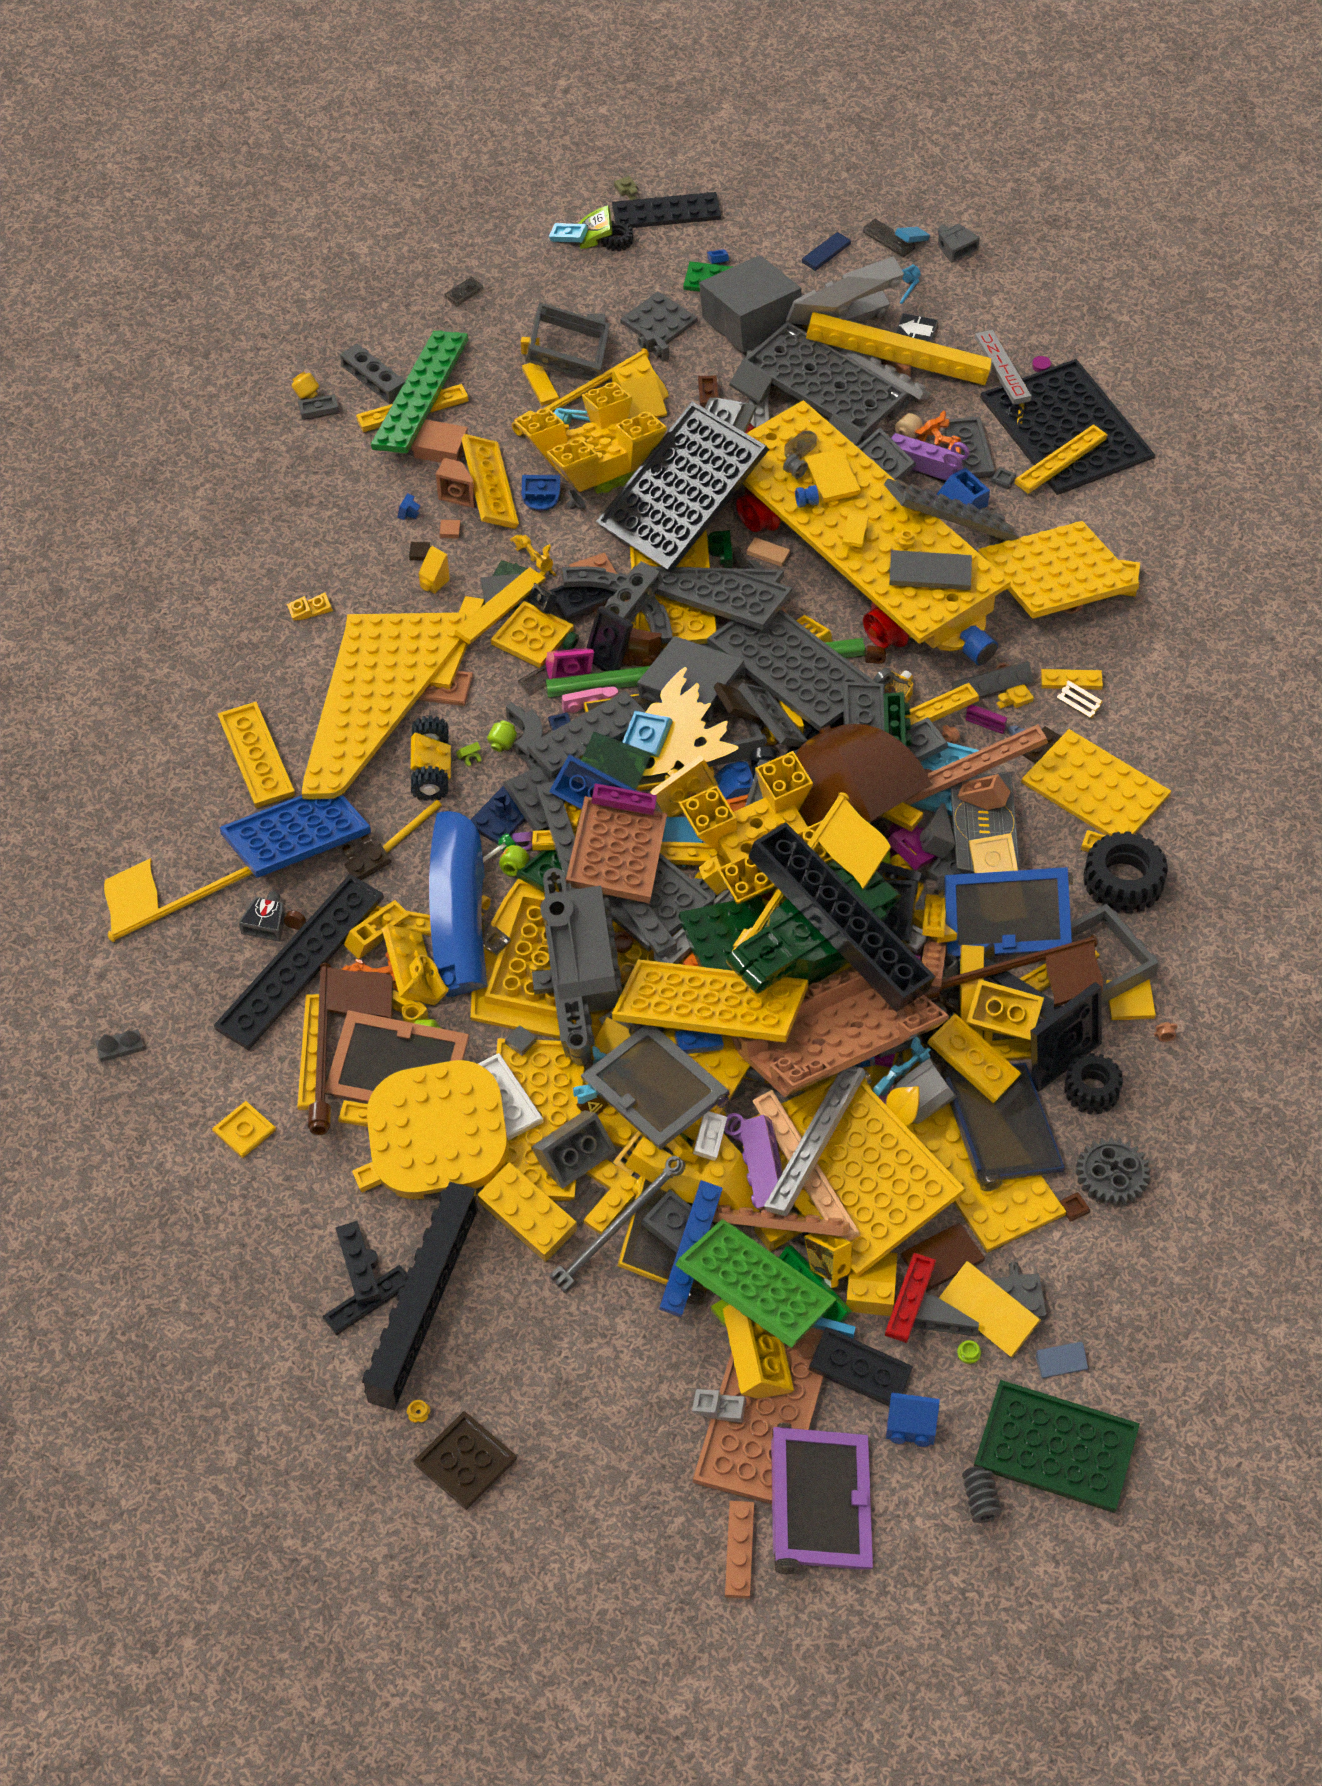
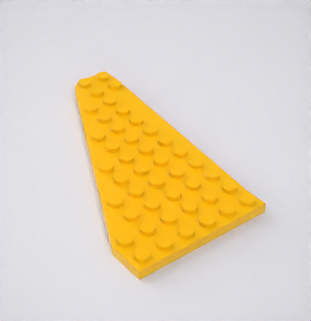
[302,612,466,799]

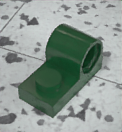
[708,530,733,568]

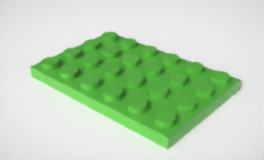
[676,1219,837,1348]

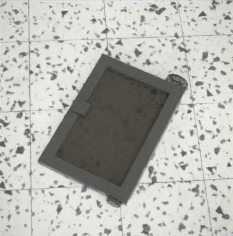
[581,1023,730,1150]

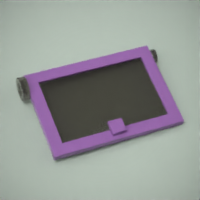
[771,1422,873,1574]

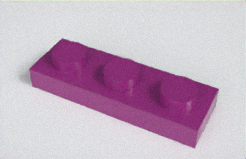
[591,783,657,815]

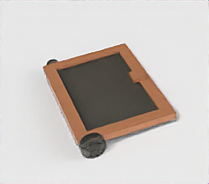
[325,1010,470,1104]

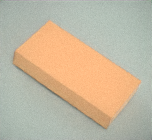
[747,537,790,567]

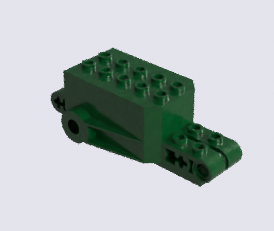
[726,869,901,994]

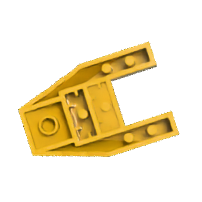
[625,1088,760,1212]

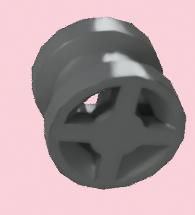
[783,454,808,479]

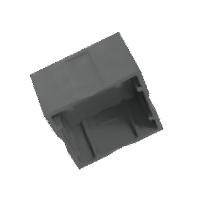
[699,255,802,352]

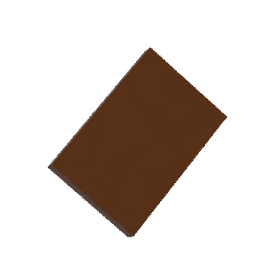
[901,1223,985,1292]

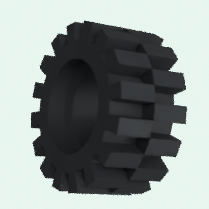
[601,220,633,252]

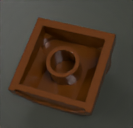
[622,628,662,667]

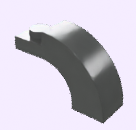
[506,702,543,763]

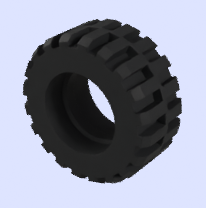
[1083,831,1168,914]

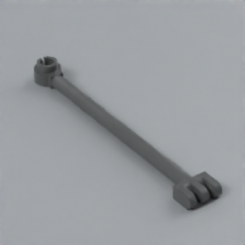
[549,1156,685,1293]

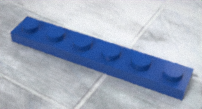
[658,1180,723,1317]

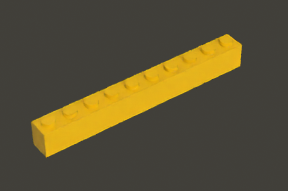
[806,311,992,385]

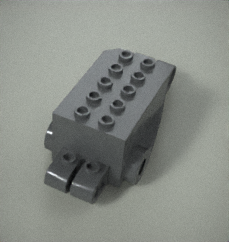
[540,868,623,1065]

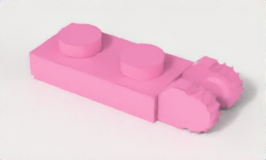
[562,687,618,713]

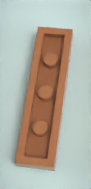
[725,1501,754,1599]

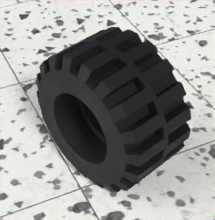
[1064,1053,1123,1115]

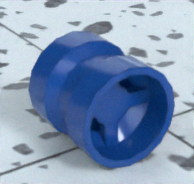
[795,485,819,508]

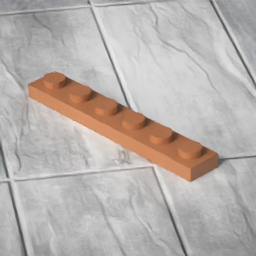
[922,937,947,987]
[712,1205,850,1236]

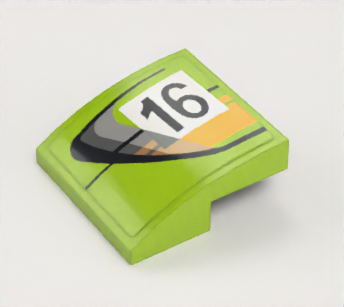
[578,205,612,249]

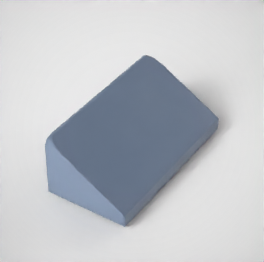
[1035,1342,1088,1379]

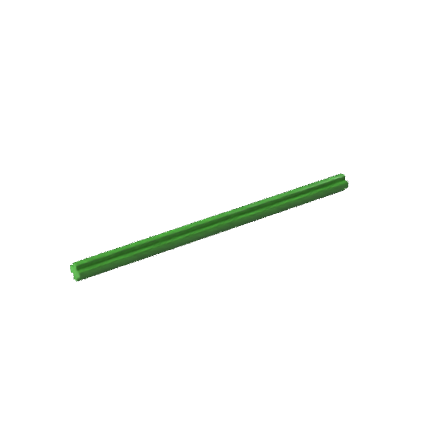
[546,638,865,698]

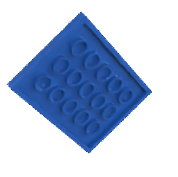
[219,795,371,878]

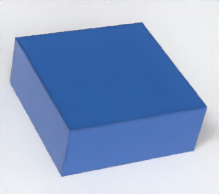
[707,249,729,264]

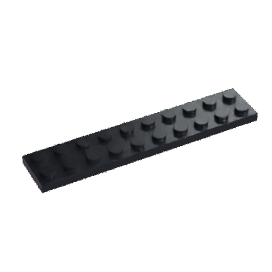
[214,874,384,1051]

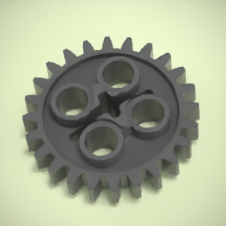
[1076,1137,1151,1207]

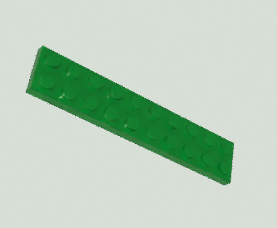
[371,330,469,453]

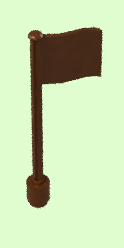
[923,935,1103,1007]
[308,963,393,1135]

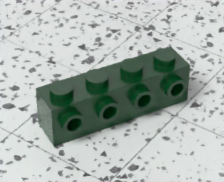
[883,692,912,752]

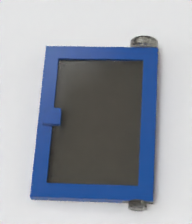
[938,867,1073,958]

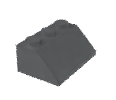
[531,1110,616,1189]

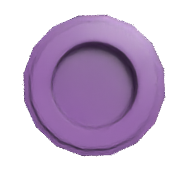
[512,832,533,851]

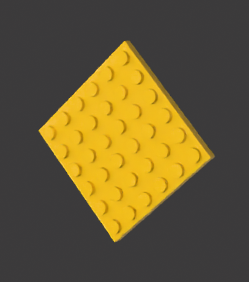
[978,521,1139,619]

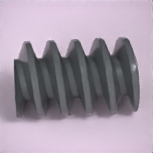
[962,1467,1002,1523]

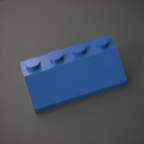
[549,754,640,809]

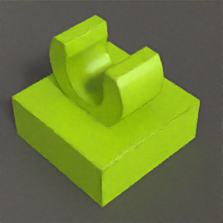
[456,742,481,767]

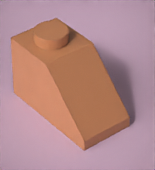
[957,774,1010,810]

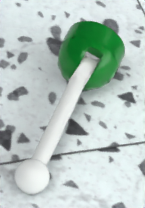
[483,833,516,863]

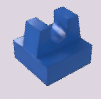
[397,493,421,520]

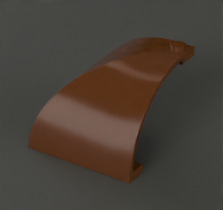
[795,724,932,827]

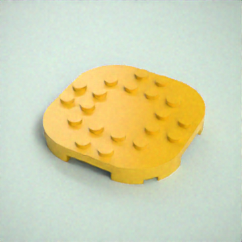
[367,1060,509,1199]

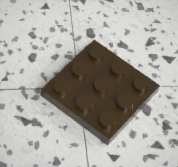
[413,1411,517,1510]

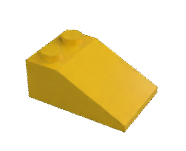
[612,361,667,419]
[967,979,1044,1041]
[846,1252,897,1316]

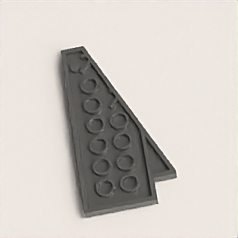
[628,566,793,630]

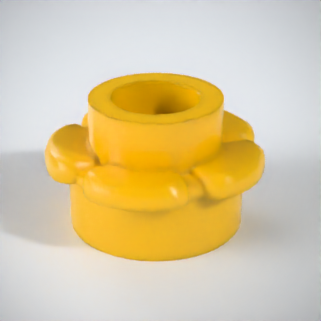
[897,530,916,548]
[406,1400,430,1423]

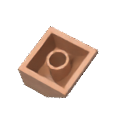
[436,458,475,508]

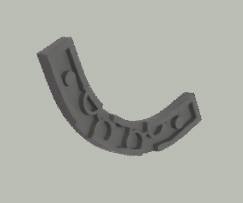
[561,566,673,644]

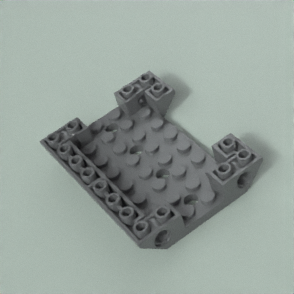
[729,322,915,447]

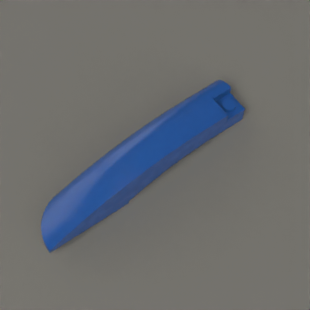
[429,811,488,997]

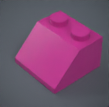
[545,648,594,679]

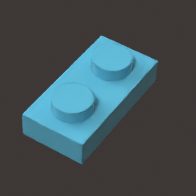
[549,223,588,242]

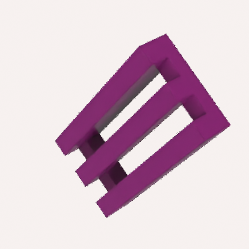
[965,704,1007,734]

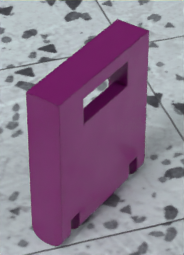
[887,823,938,871]

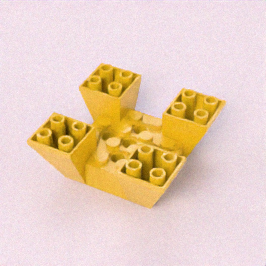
[514,382,667,492]
[679,751,834,904]

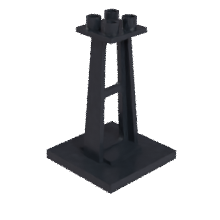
[958,943,1102,1092]

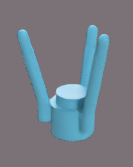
[554,408,590,430]

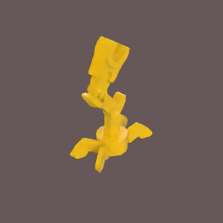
[510,535,557,583]

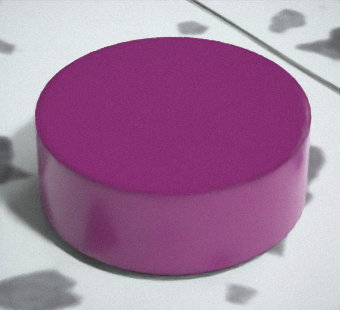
[1032,356,1051,372]

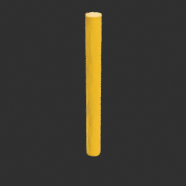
[383,800,442,853]

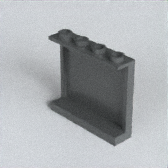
[637,636,746,721]

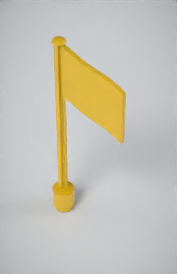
[512,348,669,436]
[732,792,891,951]
[104,858,253,942]

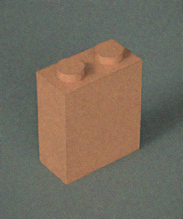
[411,420,468,463]

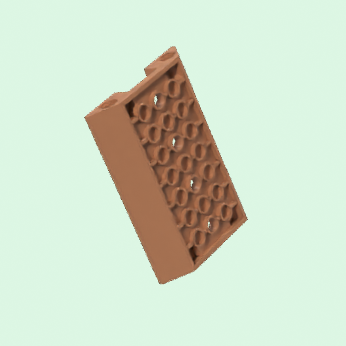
[730,966,949,1097]

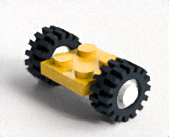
[411,715,451,801]

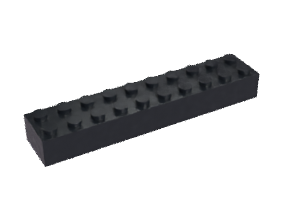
[748,822,935,1012]
[362,1181,478,1411]

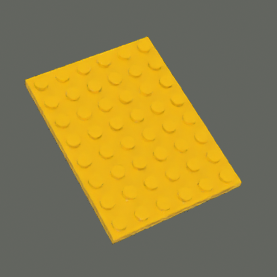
[743,1073,965,1277]

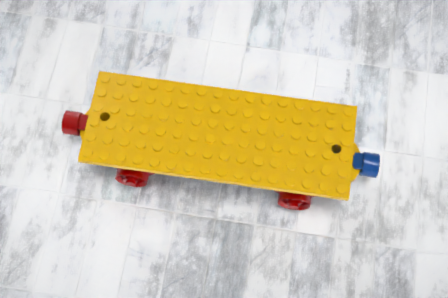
[736,400,1011,666]

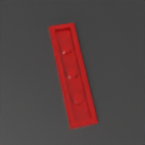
[885,1253,936,1343]

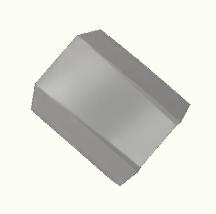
[892,1058,957,1124]

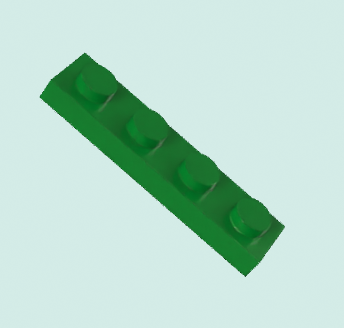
[778,1245,852,1323]

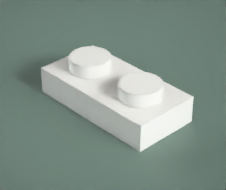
[693,1111,727,1161]

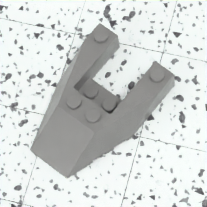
[786,256,904,325]

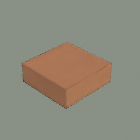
[439,520,461,538]

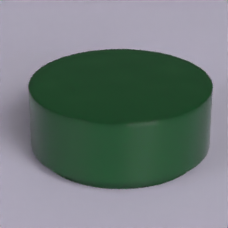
[562,632,579,650]

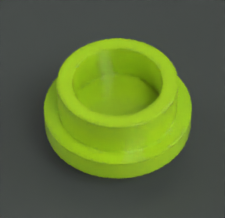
[957,1340,981,1364]

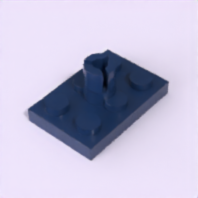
[471,786,526,845]

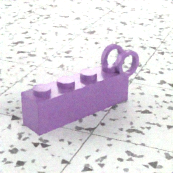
[891,433,970,480]
[724,1113,783,1211]

